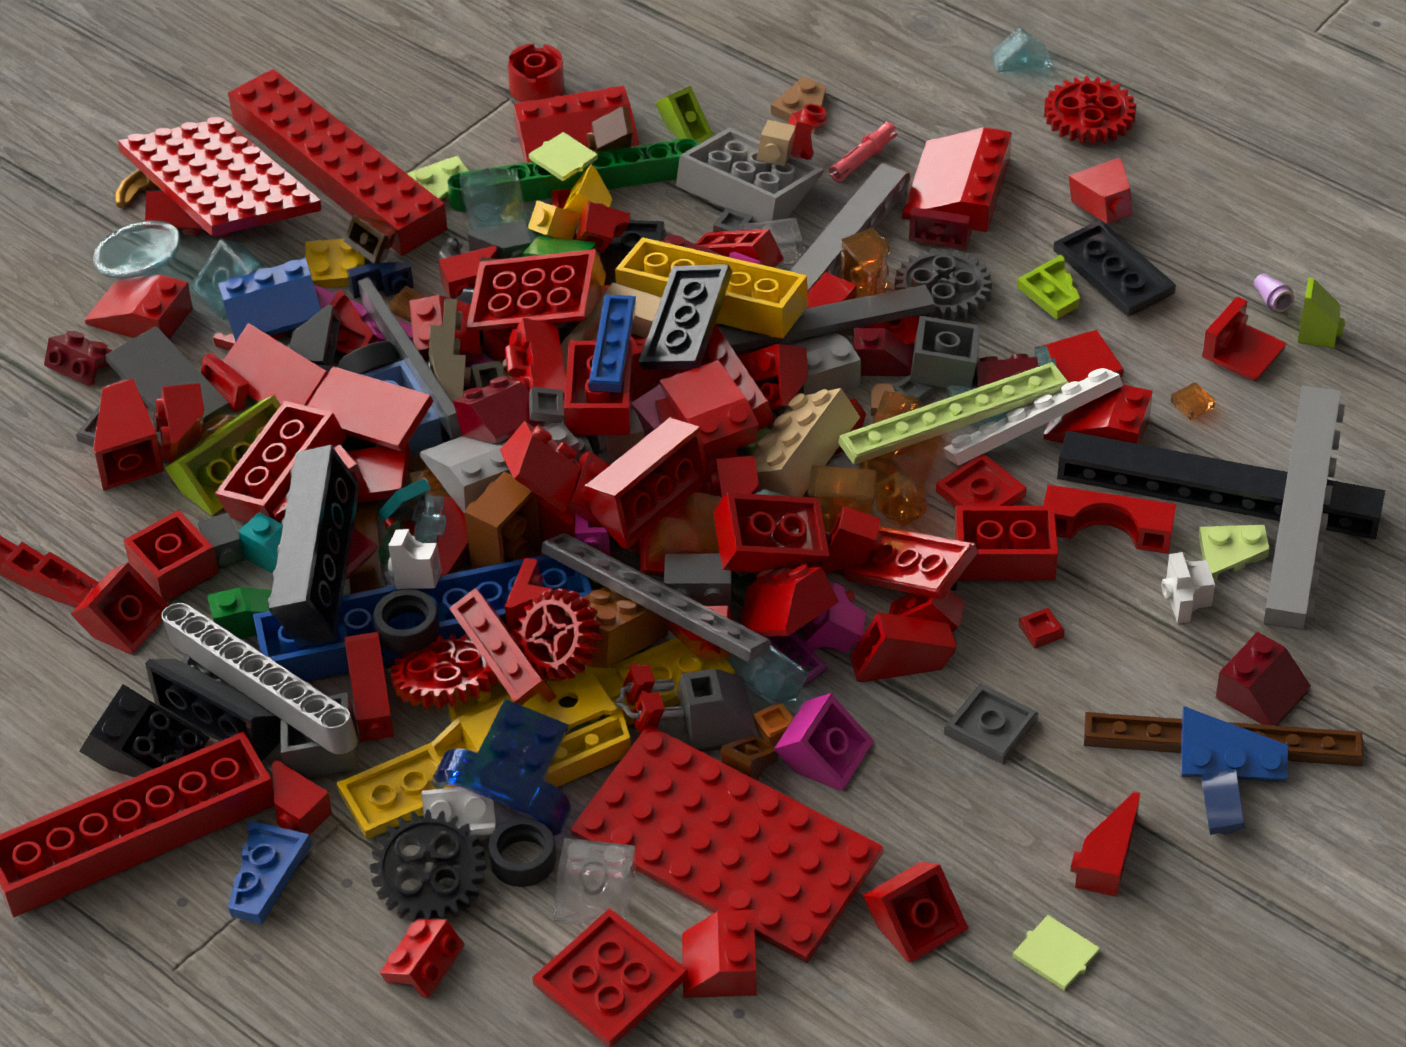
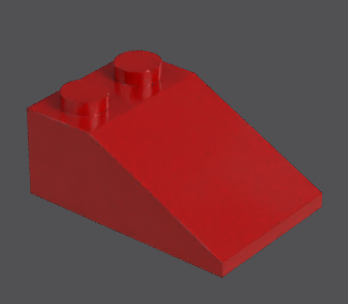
[85,275,193,339]
[660,360,759,460]
[1043,384,1153,444]
[713,492,829,572]

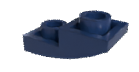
[347,262,414,299]
[1201,768,1246,835]

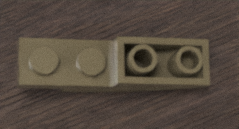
[429,298,471,402]

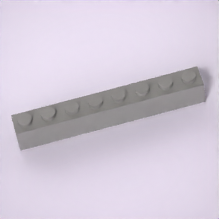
[1263,385,1345,630]

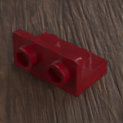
[909,207,972,250]

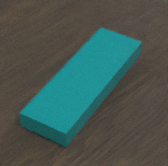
[378,479,431,523]

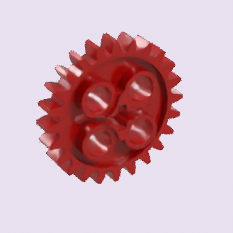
[1044,76,1136,145]
[390,634,498,709]

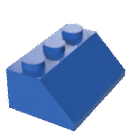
[218,258,321,342]

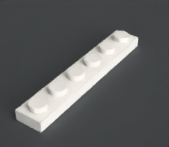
[943,368,1123,465]

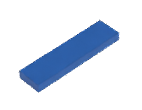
[589,295,636,392]

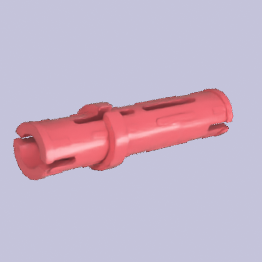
[829,122,897,182]

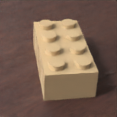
[751,388,860,497]

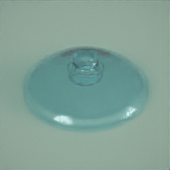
[93,221,181,280]

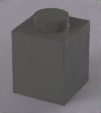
[198,513,244,569]

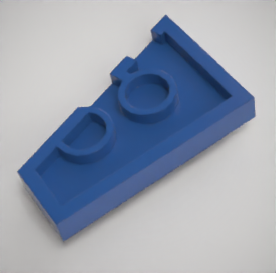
[1181,706,1288,782]
[228,821,313,924]

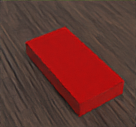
[201,353,249,411]

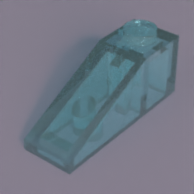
[726,620,808,705]

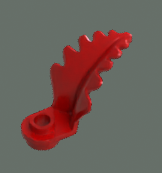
[788,104,827,160]

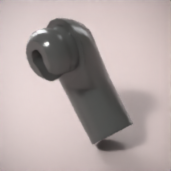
[438,237,463,260]

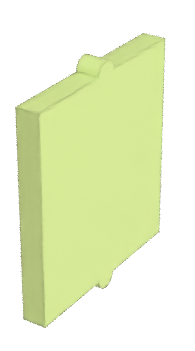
[529,132,598,181]
[1012,915,1100,991]

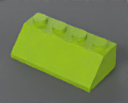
[164,395,281,515]

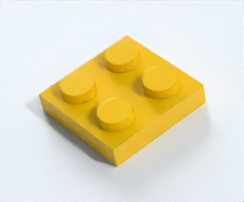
[305,238,366,289]

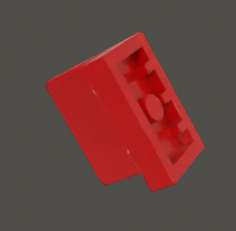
[1202,296,1286,381]

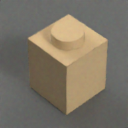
[757,120,796,166]

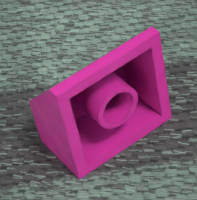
[774,693,874,790]

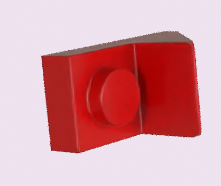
[505,558,553,630]

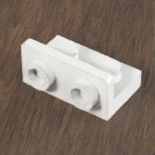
[422,784,496,840]

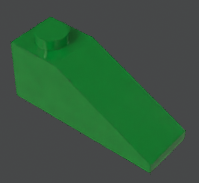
[207,587,272,639]

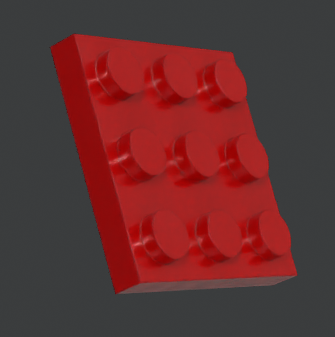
[532,908,688,1047]

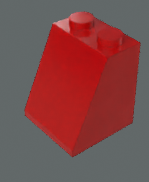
[93,378,164,491]

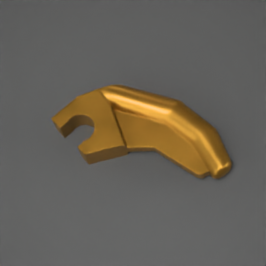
[115,169,159,208]

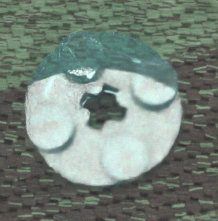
[411,493,446,543]

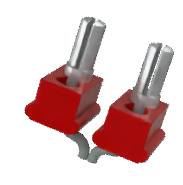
[615,663,684,733]

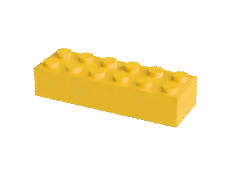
[615,238,808,339]

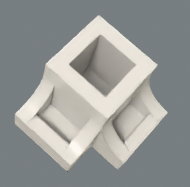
[388,529,442,589]
[1161,552,1215,624]

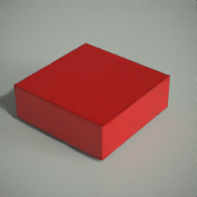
[1018,608,1064,649]

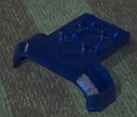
[432,699,571,836]

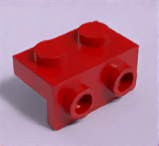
[379,919,464,998]

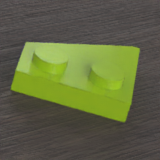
[1017,255,1080,320]

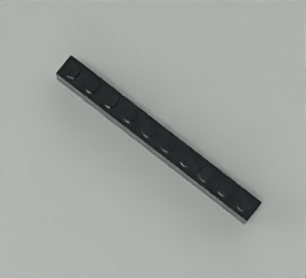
[1057,431,1386,540]

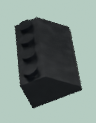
[145,659,281,762]

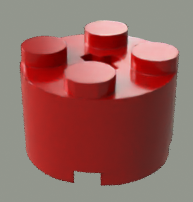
[507,43,565,102]

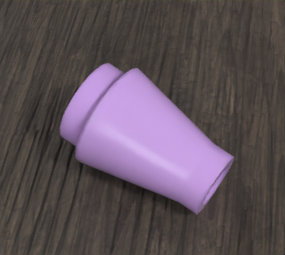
[1254,273,1294,312]

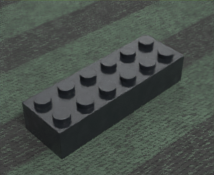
[268,445,360,648]

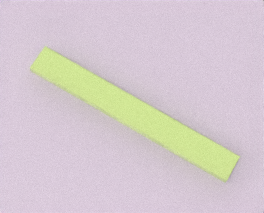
[838,362,1069,465]

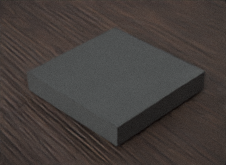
[944,683,1039,764]

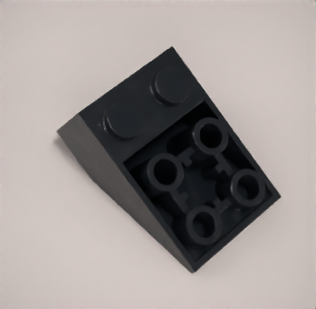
[79,684,210,777]

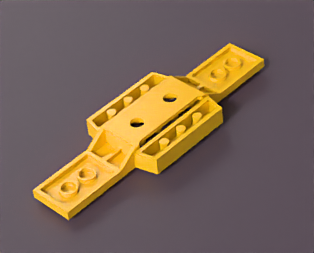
[337,638,735,840]

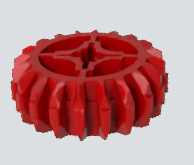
[515,589,604,682]

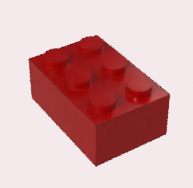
[564,340,634,435]
[954,506,1058,581]

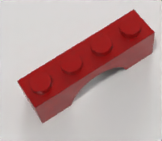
[1043,484,1176,554]

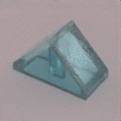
[991,27,1051,73]

